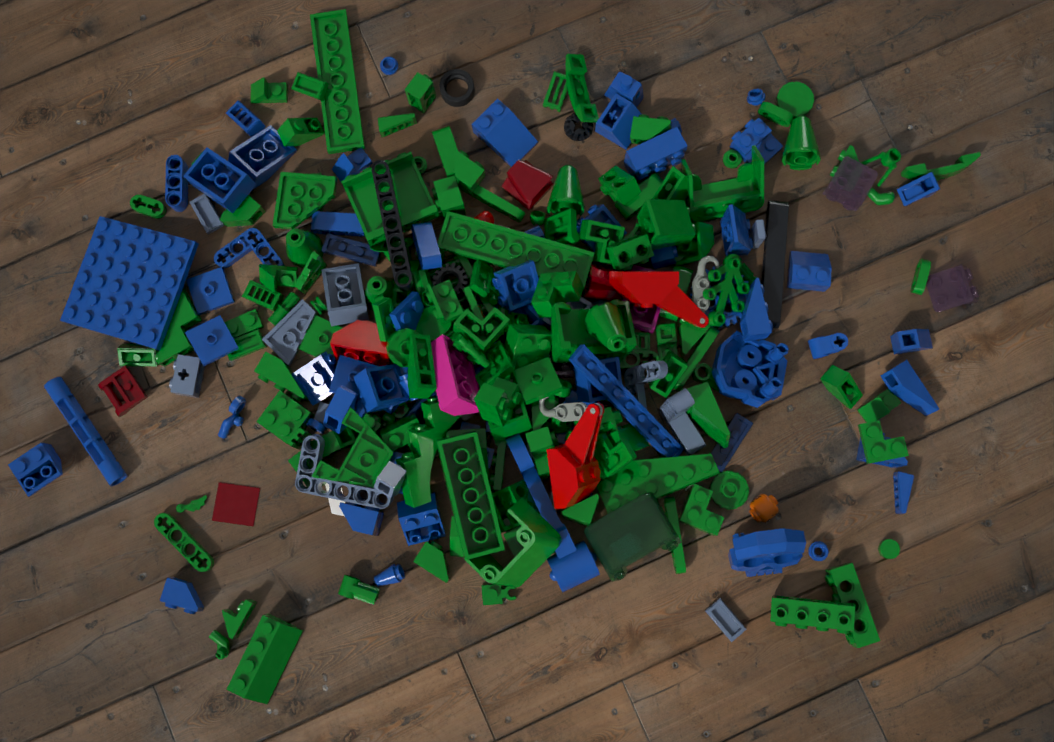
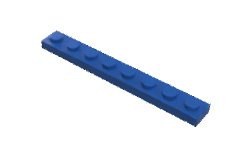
[568,345,684,458]

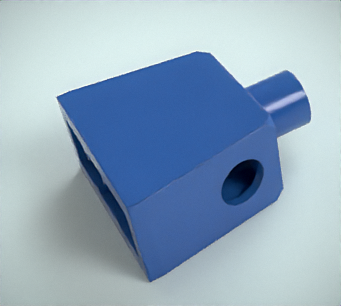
[604,71,644,108]

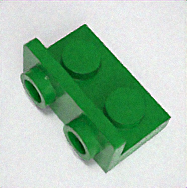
[425,279,463,325]

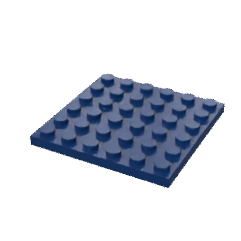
[60,216,199,350]

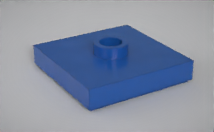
[186,267,235,315]
[185,315,239,366]
[329,355,377,401]

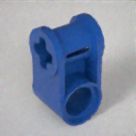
[808,333,848,359]

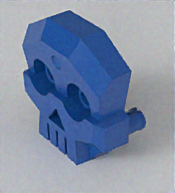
[712,331,789,408]
[728,528,806,577]

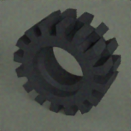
[433,263,469,299]

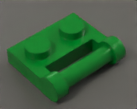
[545,208,580,244]

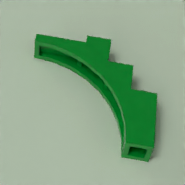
[395,395,462,508]

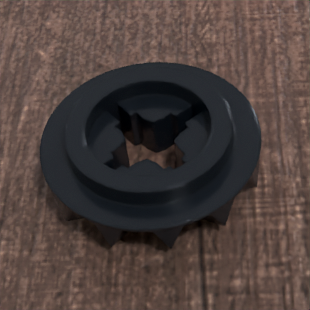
[564,113,593,141]

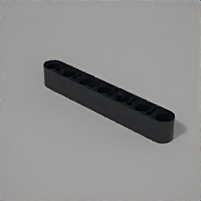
[372,160,414,292]
[761,200,789,329]

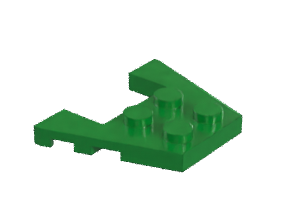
[312,407,394,488]

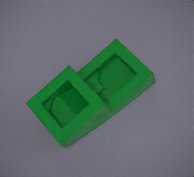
[655,323,678,361]

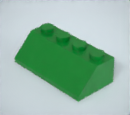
[226,613,303,704]

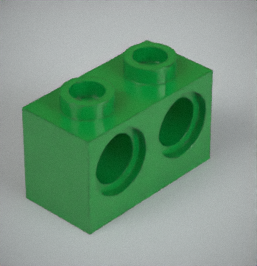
[405,72,437,114]
[598,165,641,205]
[606,234,654,271]
[496,479,540,528]

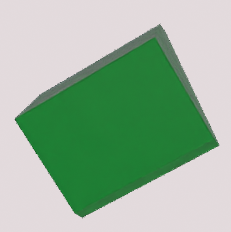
[561,494,599,528]

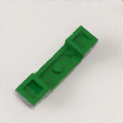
[566,54,599,123]
[901,152,981,180]

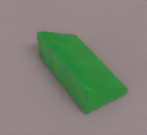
[117,343,159,367]

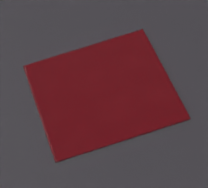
[212,482,260,526]

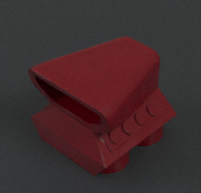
[501,160,554,210]
[582,261,622,301]

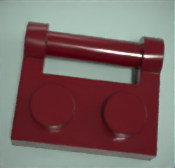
[98,366,148,417]

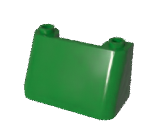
[551,299,637,363]

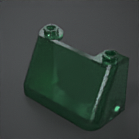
[584,492,682,582]

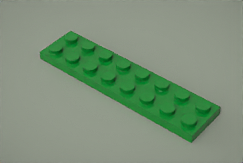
[310,9,365,154]
[438,211,594,290]

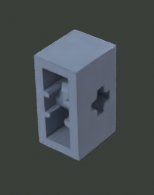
[169,355,205,398]

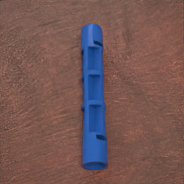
[44,377,128,487]

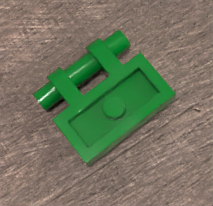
[469,259,500,305]
[449,333,490,368]

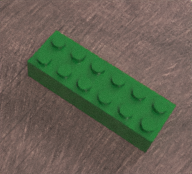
[436,431,505,560]

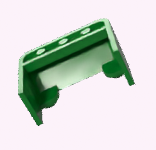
[681,145,764,222]
[464,497,562,588]

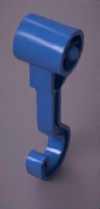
[505,433,600,593]

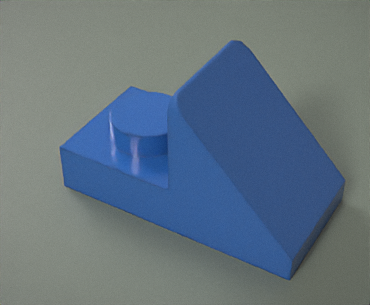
[332,148,373,183]
[897,172,940,206]

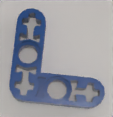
[214,228,285,269]

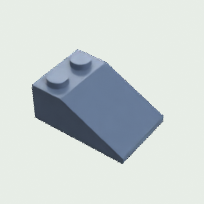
[321,263,369,326]

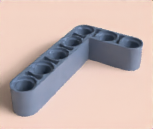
[659,388,706,456]
[295,434,394,509]

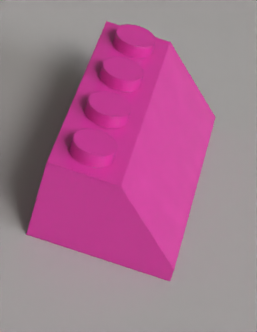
[431,334,480,416]

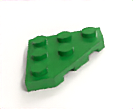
[273,172,337,229]

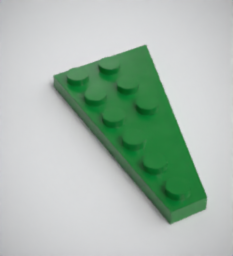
[597,454,720,519]

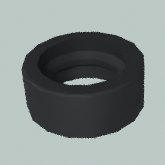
[439,69,475,107]

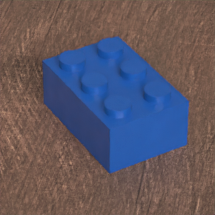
[624,127,688,182]
[183,147,256,213]

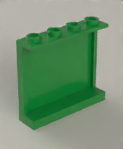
[341,152,440,247]

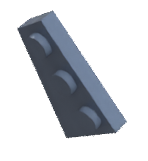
[262,299,317,366]

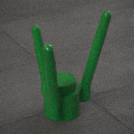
[860,148,901,187]

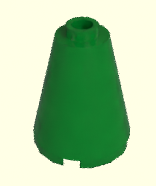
[782,116,821,170]
[547,165,585,216]
[286,229,323,268]
[364,276,395,311]
[585,302,627,352]

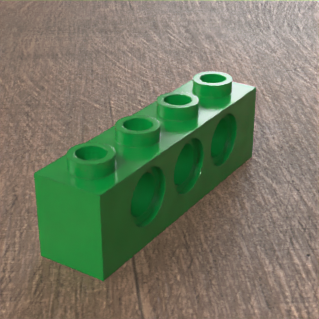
[825,563,880,648]

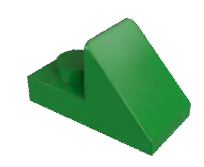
[251,77,288,104]
[259,264,298,293]
[857,388,901,423]
[222,599,257,639]

